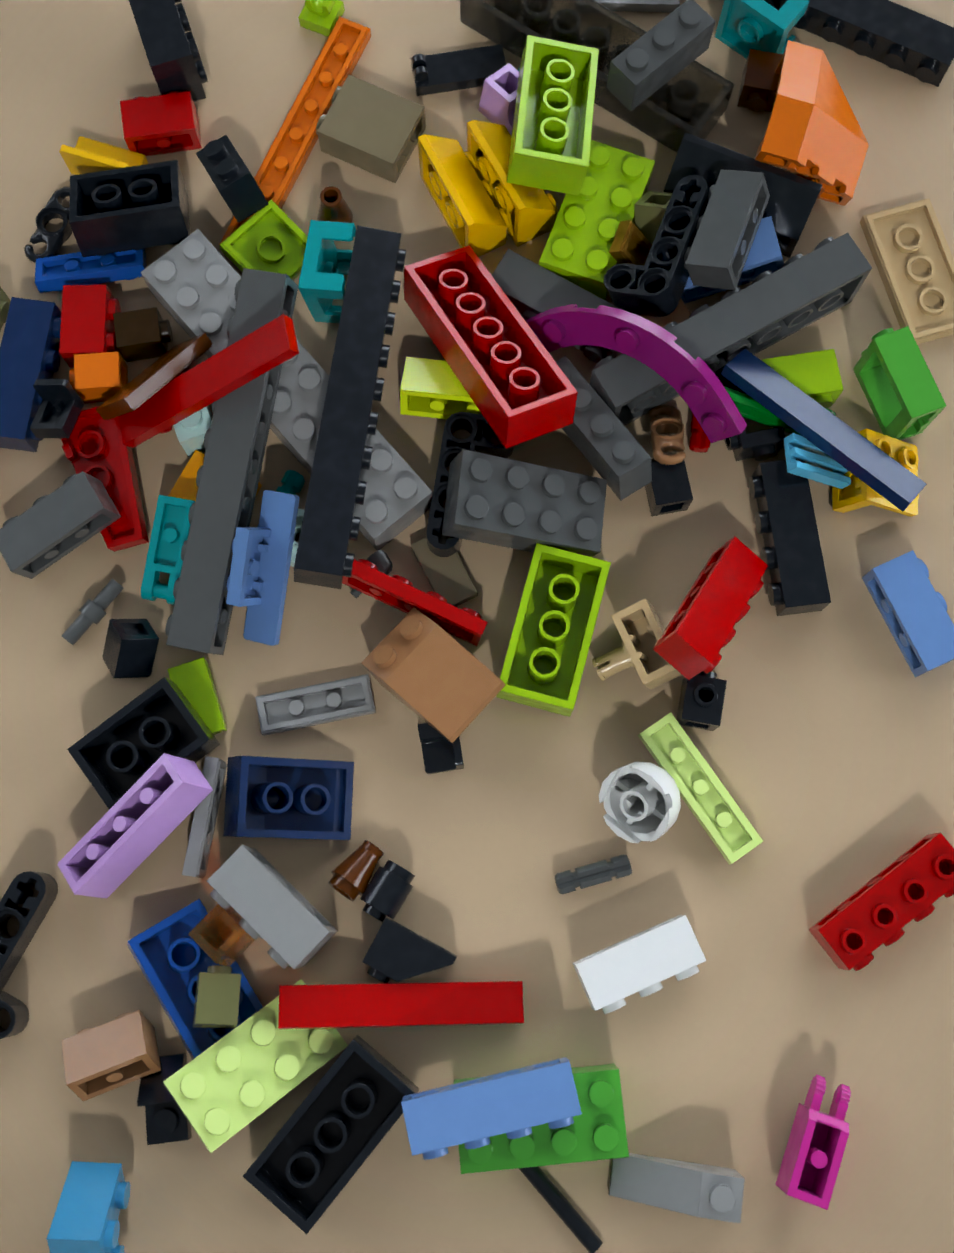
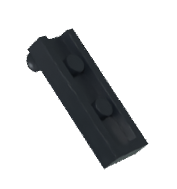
[411,44,506,96]

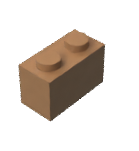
[61,1010,161,1101]

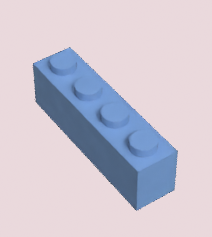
[401,1057,582,1160]

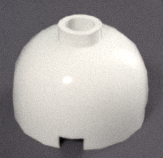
[599,762,681,843]

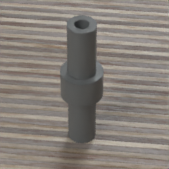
[62,579,124,645]

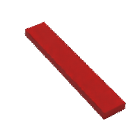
[119,314,299,448]
[278,981,524,1029]

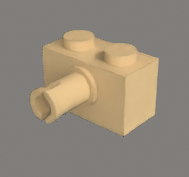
[592,598,682,690]

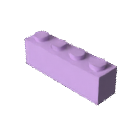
[57,753,213,899]

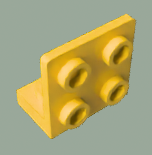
[832,428,919,517]

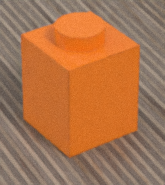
[69,352,128,403]

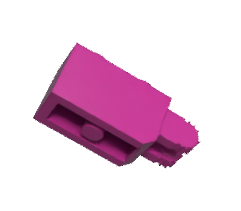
[775,1074,851,1210]

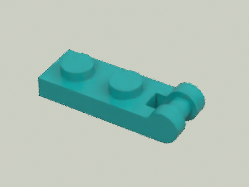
[141,495,195,605]

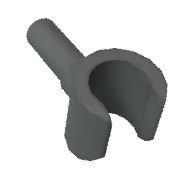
[350,550,393,599]

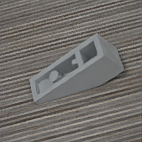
[608,1153,745,1223]

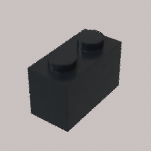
[196,135,269,223]

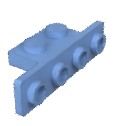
[226,490,300,646]

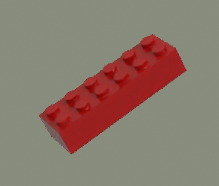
[404,245,578,449]

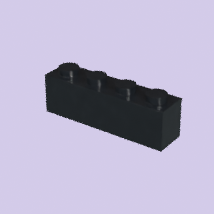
[749,459,831,616]

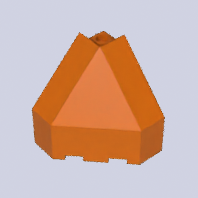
[755,40,869,206]

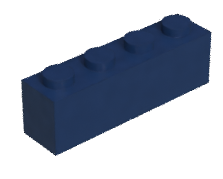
[0,297,61,452]

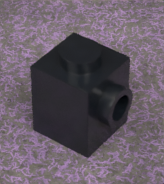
[676,671,727,731]

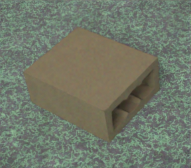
[316,75,426,183]

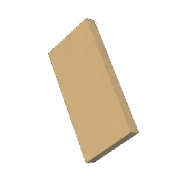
[860,198,954,345]

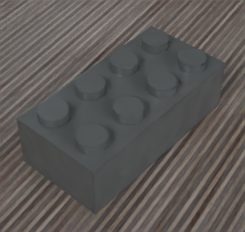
[442,449,607,557]

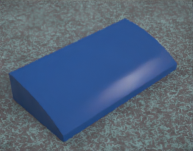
[127,899,263,1060]

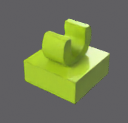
[298,0,345,37]

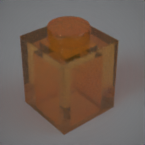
[189,904,255,966]

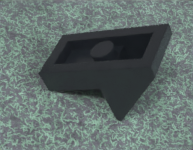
[137,1053,192,1145]

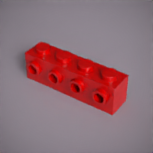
[653,536,768,680]
[808,832,954,971]

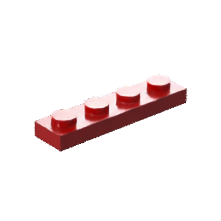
[342,559,488,646]

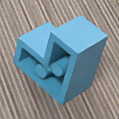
[47,1161,130,1253]

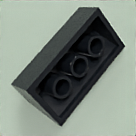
[663,132,822,258]

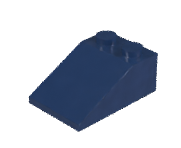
[223,756,354,840]

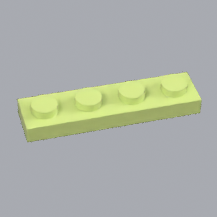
[638,712,764,864]

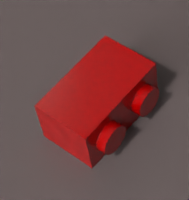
[120,91,202,156]
[59,284,121,368]

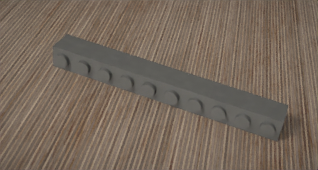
[165,268,299,655]

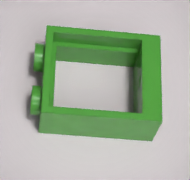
[853,326,947,440]

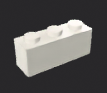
[573,915,706,1014]

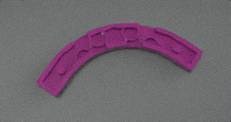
[525,304,747,443]

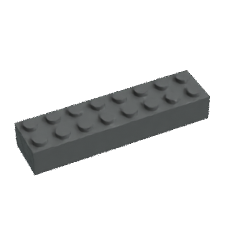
[590,232,872,426]

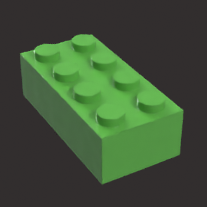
[454,1064,629,1174]

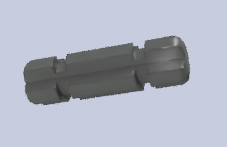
[555,855,632,894]

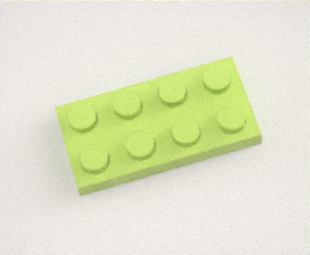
[163,979,348,1153]

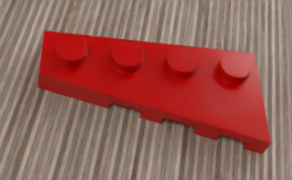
[61,405,149,552]

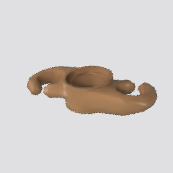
[649,405,686,465]

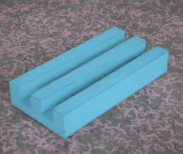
[784,433,851,489]

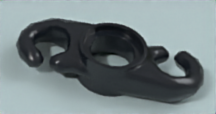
[24,186,73,263]

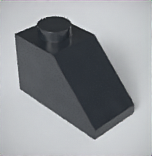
[362,918,457,984]

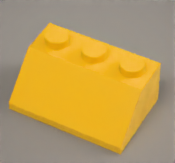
[467,120,558,247]
[418,134,509,257]

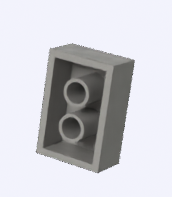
[207,845,337,969]

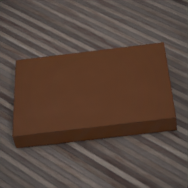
[96,333,213,420]

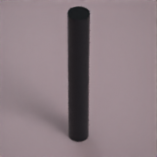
[519,1166,603,1253]

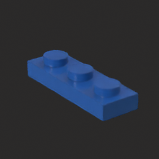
[35,248,147,293]

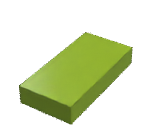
[167,657,227,735]

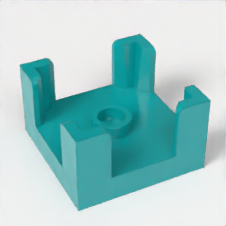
[714,0,810,59]
[298,220,356,324]

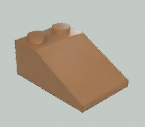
[361,607,505,743]

